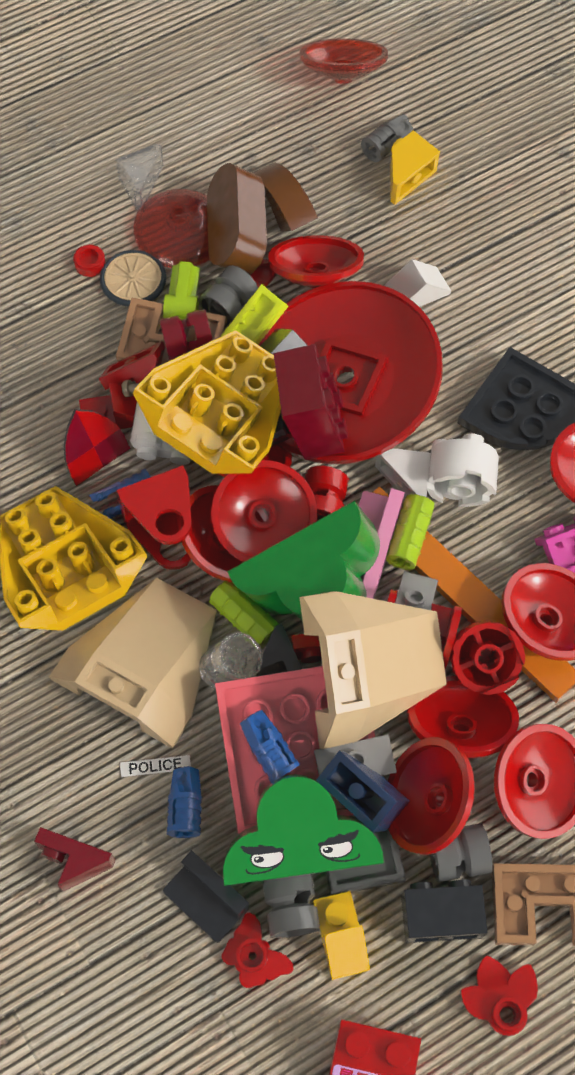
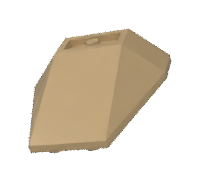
[49,578,217,749]
[299,591,447,749]

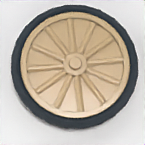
[100,250,167,307]

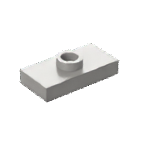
[395,571,438,610]
[314,734,396,775]

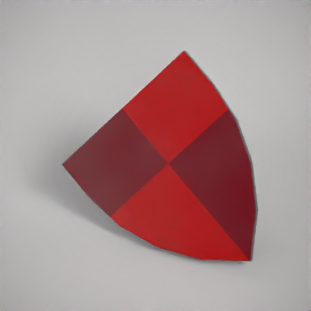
[64,409,131,486]

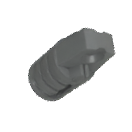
[361,114,413,162]

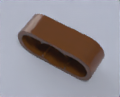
[207,163,267,275]

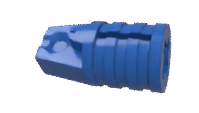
[240,710,300,783]
[167,766,202,838]

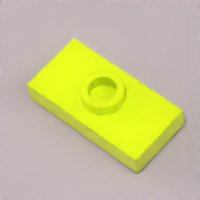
[221,284,288,345]

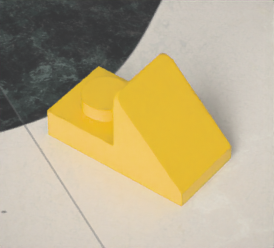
[313,891,370,980]

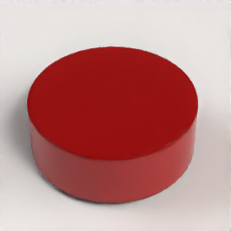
[73,244,106,277]

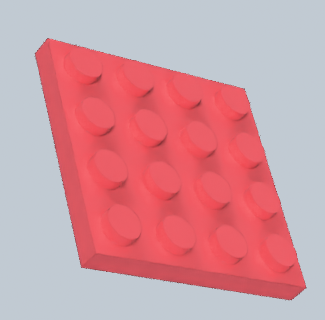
[215,666,382,834]

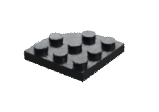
[457,347,575,450]

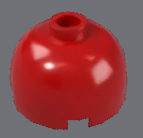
[450,620,526,695]

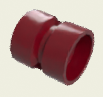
[159,309,213,360]

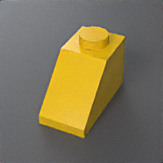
[390,130,440,205]

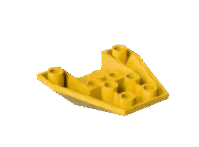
[133,330,281,474]
[0,486,147,631]

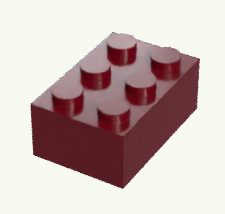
[273,344,348,460]

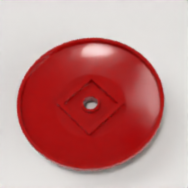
[258,281,443,464]

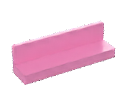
[359,488,405,599]

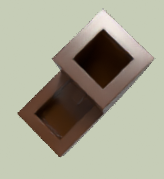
[252,163,318,232]

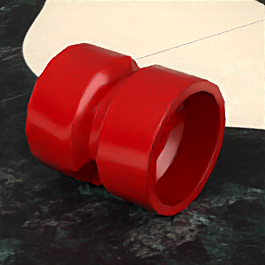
[305,466,349,521]

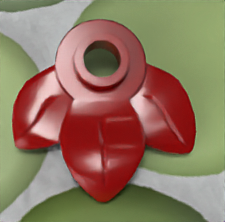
[460,955,538,1036]

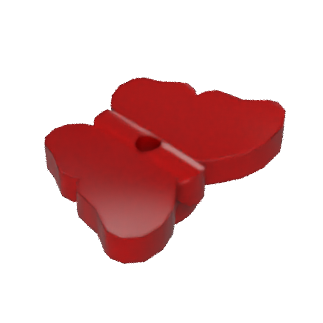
[221,913,294,989]

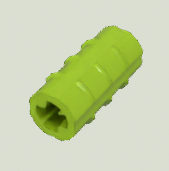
[386,494,435,570]
[209,581,279,649]

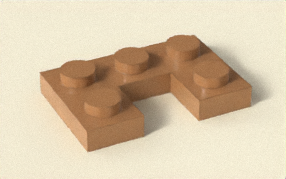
[116,297,227,365]
[492,863,575,946]

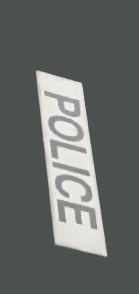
[120,755,191,777]

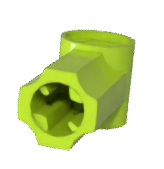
[163,261,200,319]

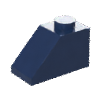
[316,750,410,832]

